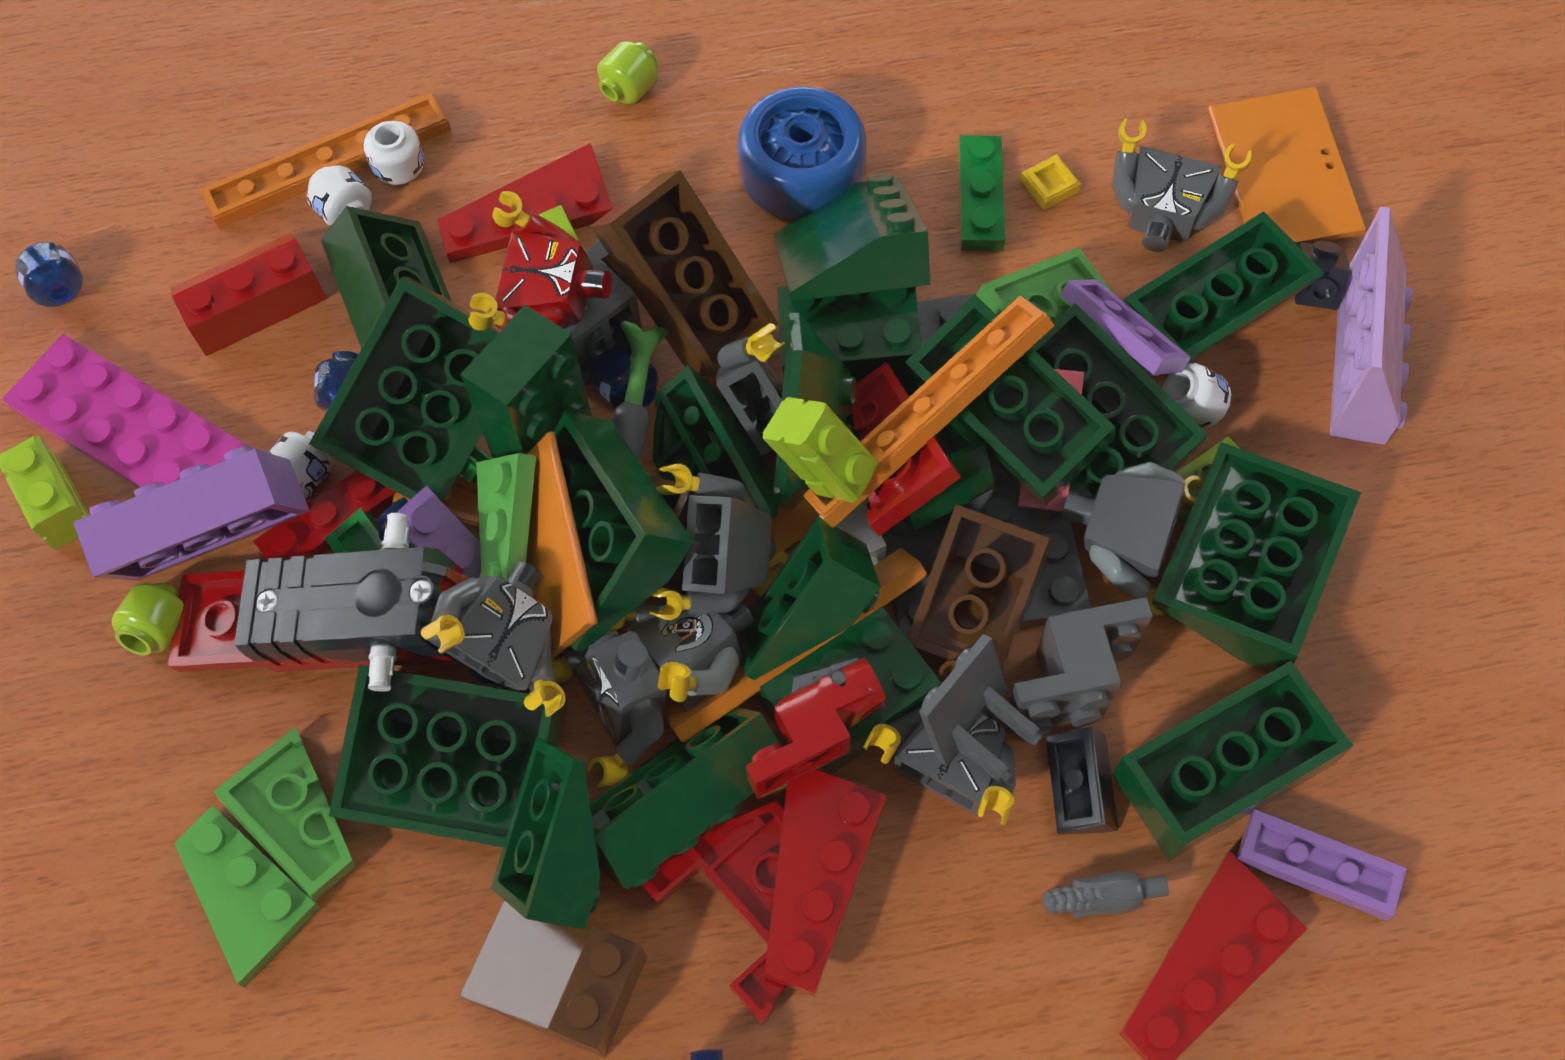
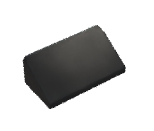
[1046,726,1118,835]

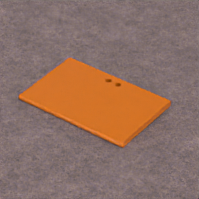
[1208,86,1366,246]
[526,432,598,659]

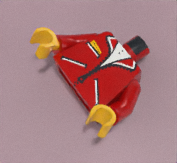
[468,191,612,331]

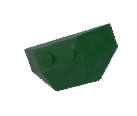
[772,313,856,510]
[653,365,778,519]

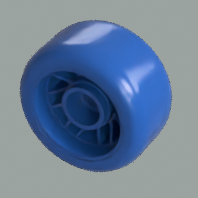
[738,86,867,221]

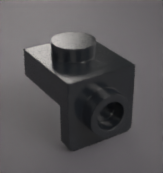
[1294,241,1351,310]

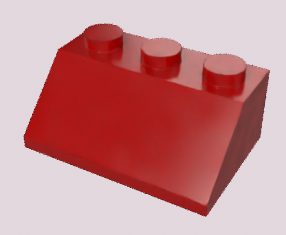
[171,233,327,356]

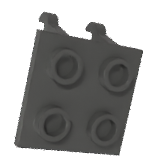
[919,634,1042,784]

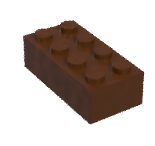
[590,170,778,377]

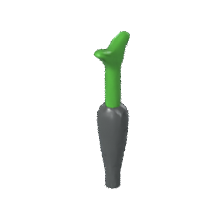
[611,321,669,460]

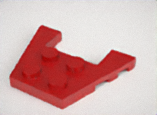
[641,801,786,1025]

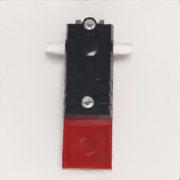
[168,513,468,691]

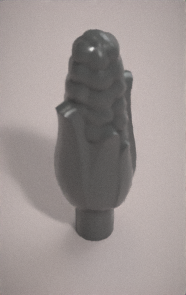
[1042,871,1169,919]

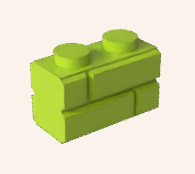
[763,397,878,503]
[0,436,90,549]

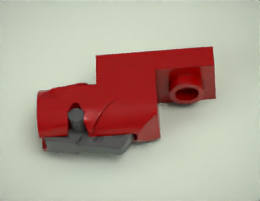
[746,658,886,798]

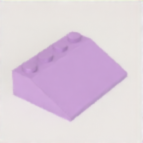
[1330,206,1412,445]

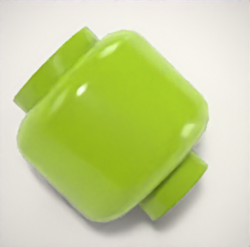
[597,41,658,104]
[111,583,183,656]

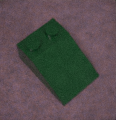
[846,382,995,532]
[739,516,881,680]
[491,738,601,930]

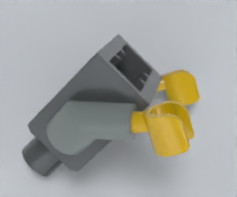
[1062,462,1203,615]
[610,601,754,712]

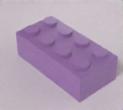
[73,446,310,581]

